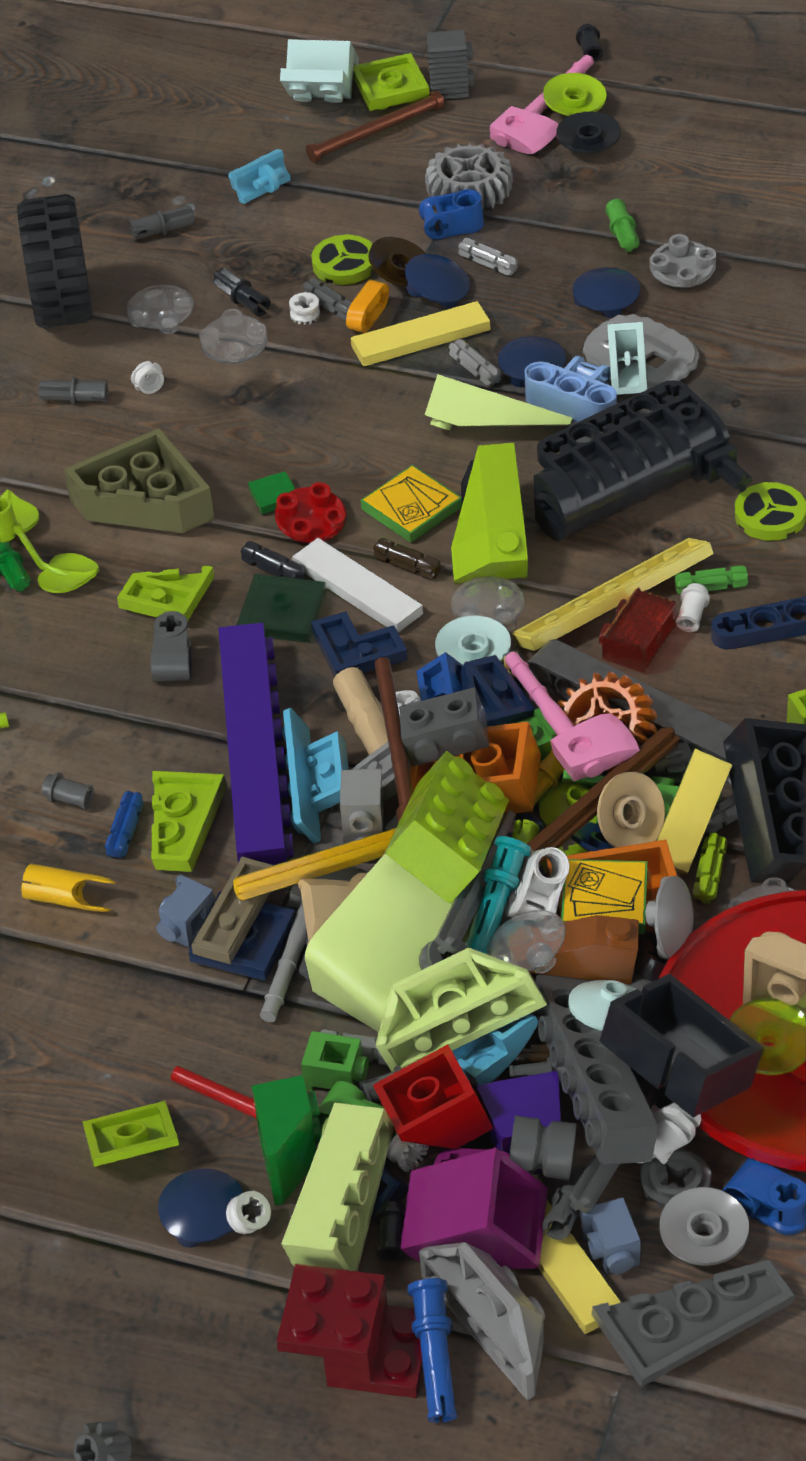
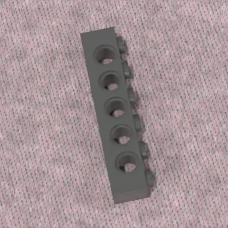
[530,975,658,1164]

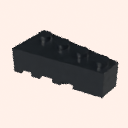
[723,718,806,885]

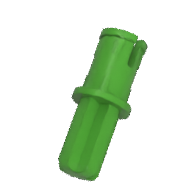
[605,199,640,253]

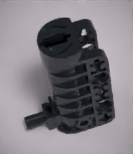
[533,380,752,542]

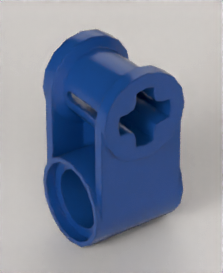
[419,189,484,240]
[723,1158,806,1235]

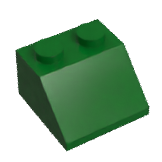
[251,1075,322,1206]

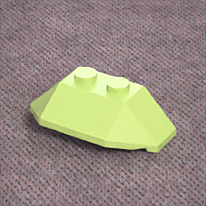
[376,948,547,1072]

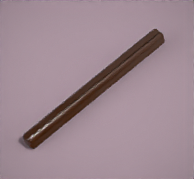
[524,727,680,865]

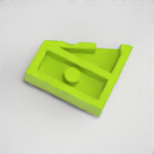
[117,566,214,622]

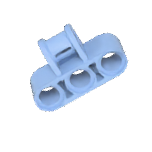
[525,356,617,423]

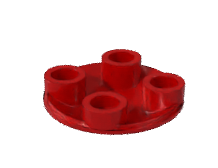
[275,482,347,543]

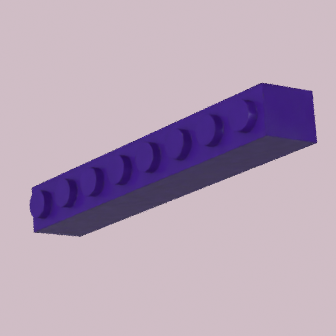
[218,623,294,865]

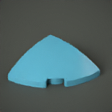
[452,1014,538,1087]

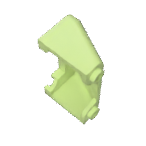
[305,854,480,1033]

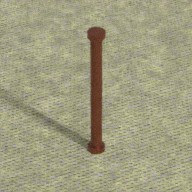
[306,90,444,163]

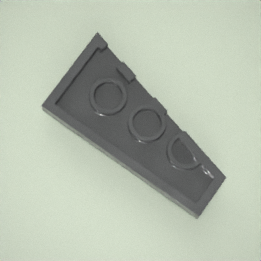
[591,1260,795,1387]

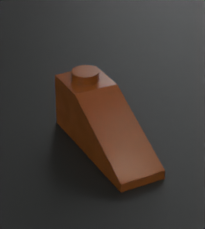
[506,915,639,985]

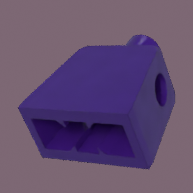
[477,1071,561,1175]

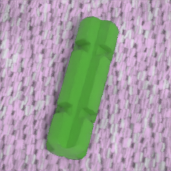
[674,565,748,595]

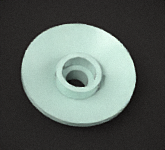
[435,615,511,665]
[568,980,636,1031]

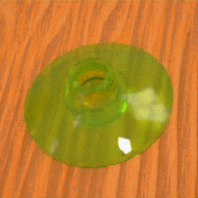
[730,998,806,1075]

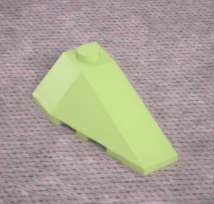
[425,374,573,431]

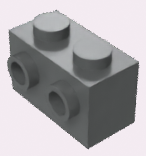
[399,687,489,766]

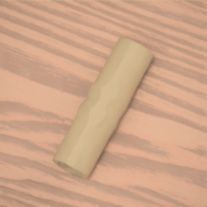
[333,667,388,755]

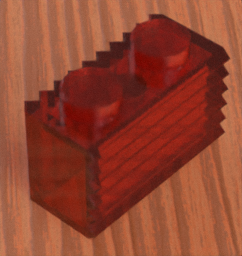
[599,588,676,673]

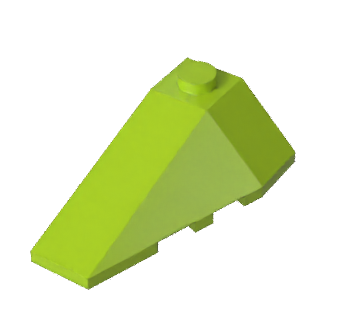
[451,443,528,584]

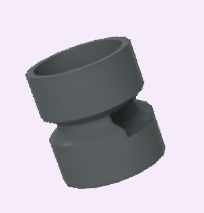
[509,1115,576,1181]

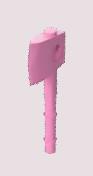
[490,55,594,154]
[505,652,640,781]

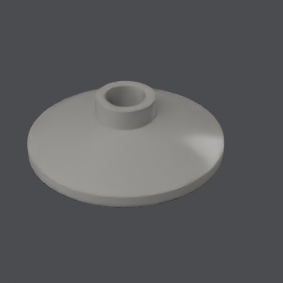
[660,1187,749,1266]

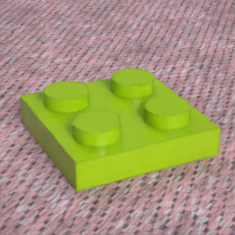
[353,53,429,111]

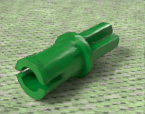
[0,541,31,592]

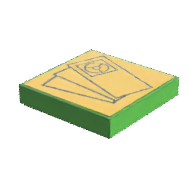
[360,465,462,543]
[561,859,647,934]

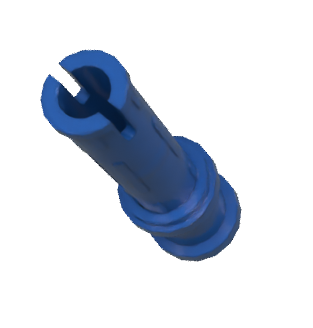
[407,1278,457,1423]

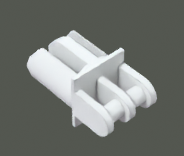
[637,1103,701,1165]

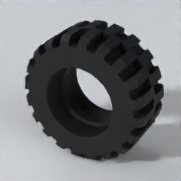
[17,194,93,328]

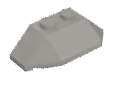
[419,1242,546,1401]

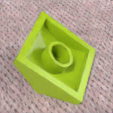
[82,1101,179,1167]

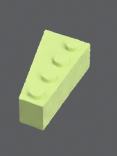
[281,1103,394,1271]

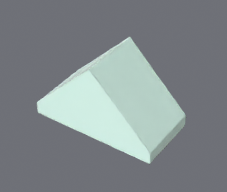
[608,322,647,395]

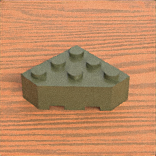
[64,428,214,533]

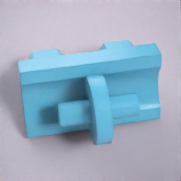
[228,149,291,204]

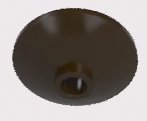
[368,237,426,288]

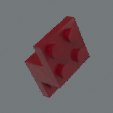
[276,1264,423,1398]

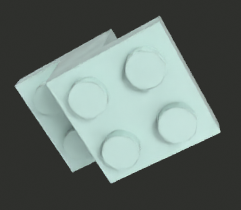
[280,39,359,103]

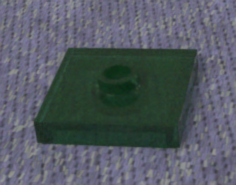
[236,574,327,643]

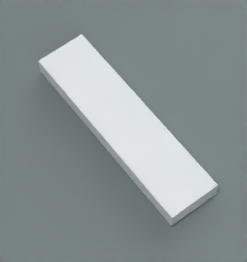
[292,538,423,633]

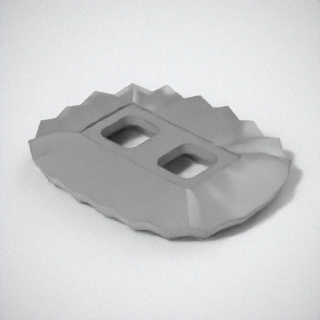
[582,314,700,389]

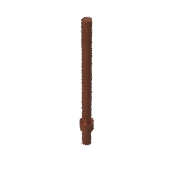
[375,657,413,823]

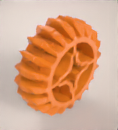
[558,672,657,775]

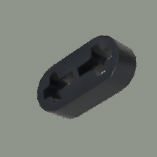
[634,930,669,982]

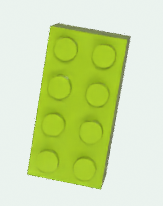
[385,750,509,904]

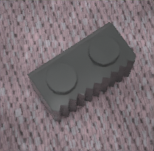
[427,29,474,100]

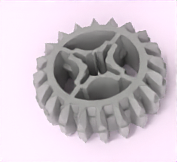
[425,143,513,210]

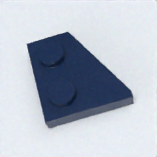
[460,655,535,727]

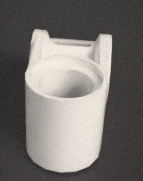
[505,847,569,928]

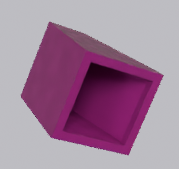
[401,1148,548,1269]

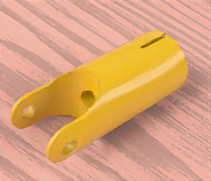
[21,864,116,912]

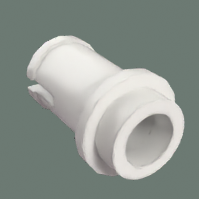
[676,583,710,632]

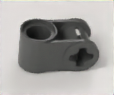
[151,611,192,682]

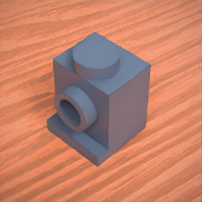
[156,874,215,948]
[581,1198,640,1275]

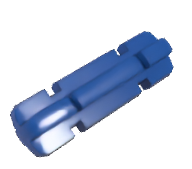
[105,791,144,859]

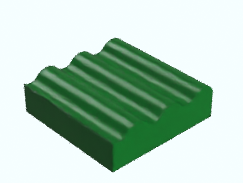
[248,471,295,515]

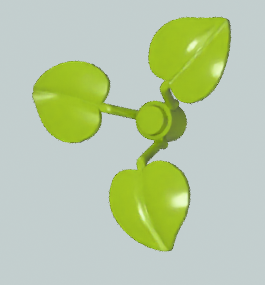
[0,489,100,593]

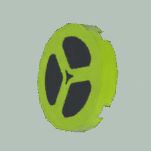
[311,234,373,285]
[735,482,806,541]

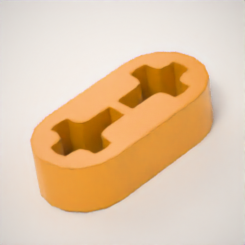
[346,280,389,333]

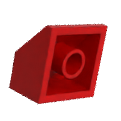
[373,1044,494,1149]

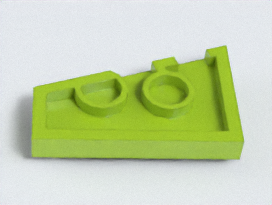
[151,771,228,872]

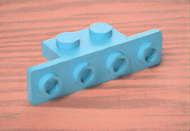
[282,707,349,844]

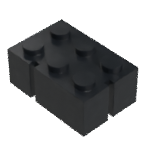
[599,973,764,1117]

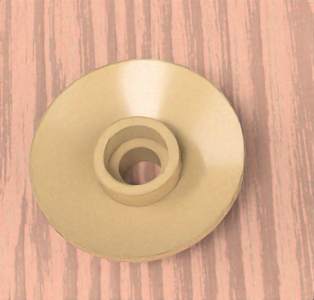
[597,772,665,848]

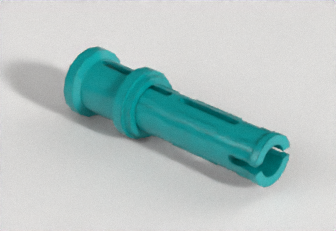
[466,836,532,955]

